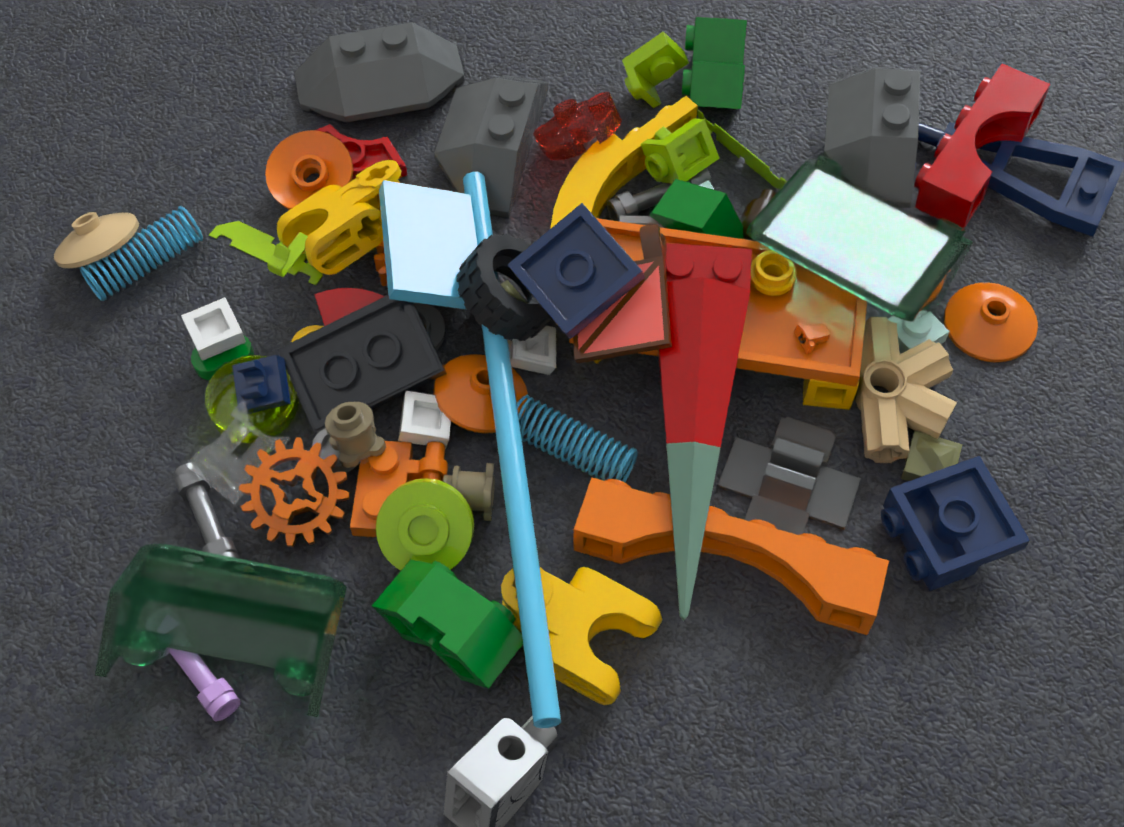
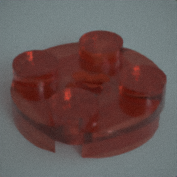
[533,92,622,161]

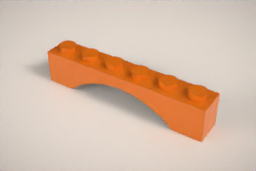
[573,477,889,635]

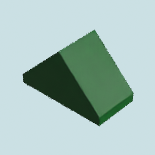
[649,179,744,239]

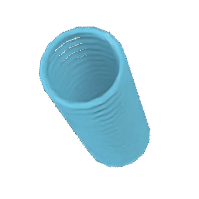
[79,206,203,301]
[517,395,638,482]

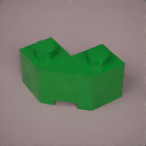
[682,17,747,109]
[372,559,523,689]

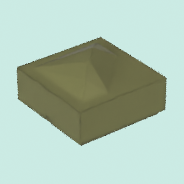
[901,431,963,481]

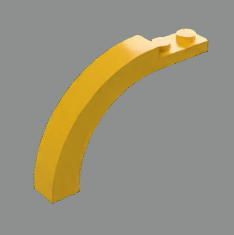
[550,96,698,364]

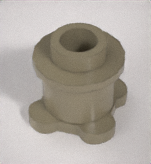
[325,402,386,468]
[443,463,495,521]

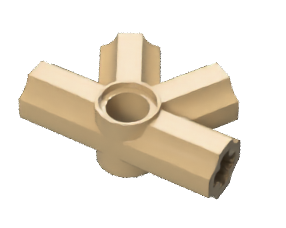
[855,317,957,463]

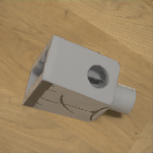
[444,716,557,827]

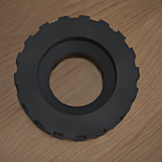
[456,233,552,341]

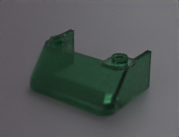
[95,544,347,717]

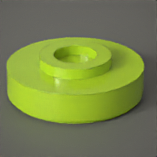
[376,478,474,570]

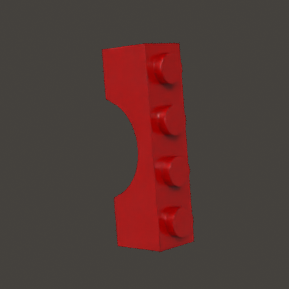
[914,64,1050,230]

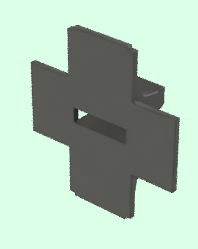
[717,417,861,535]

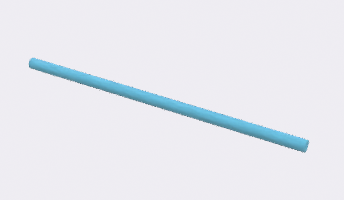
[463,172,561,728]

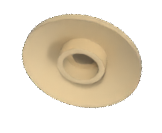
[54,212,139,268]

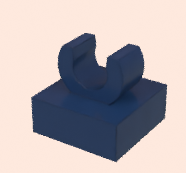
[232,354,291,415]

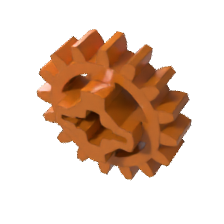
[239,437,350,547]

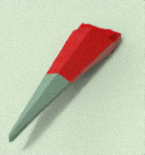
[658,243,752,621]

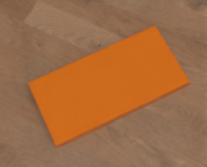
[569,218,871,387]

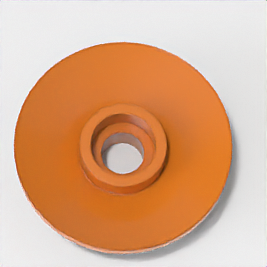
[265,130,353,210]
[944,283,1038,362]
[434,354,528,433]

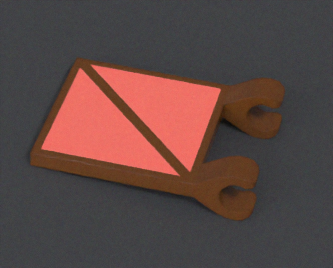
[573,224,672,364]

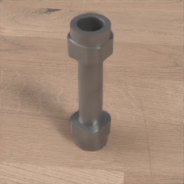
[607,168,712,221]
[173,462,241,576]

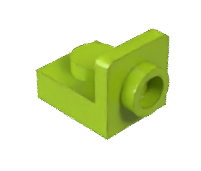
[622,32,689,108]
[641,118,720,184]

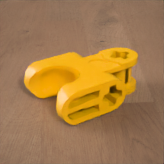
[277,160,401,275]
[501,567,662,705]

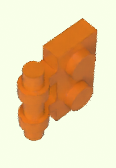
[350,441,448,537]

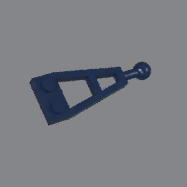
[918,122,1124,237]

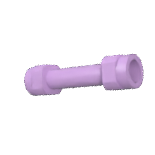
[144,608,241,721]

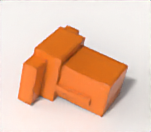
[794,322,831,354]

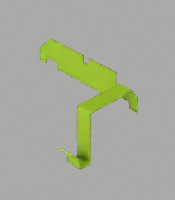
[655,109,788,189]
[209,221,323,286]

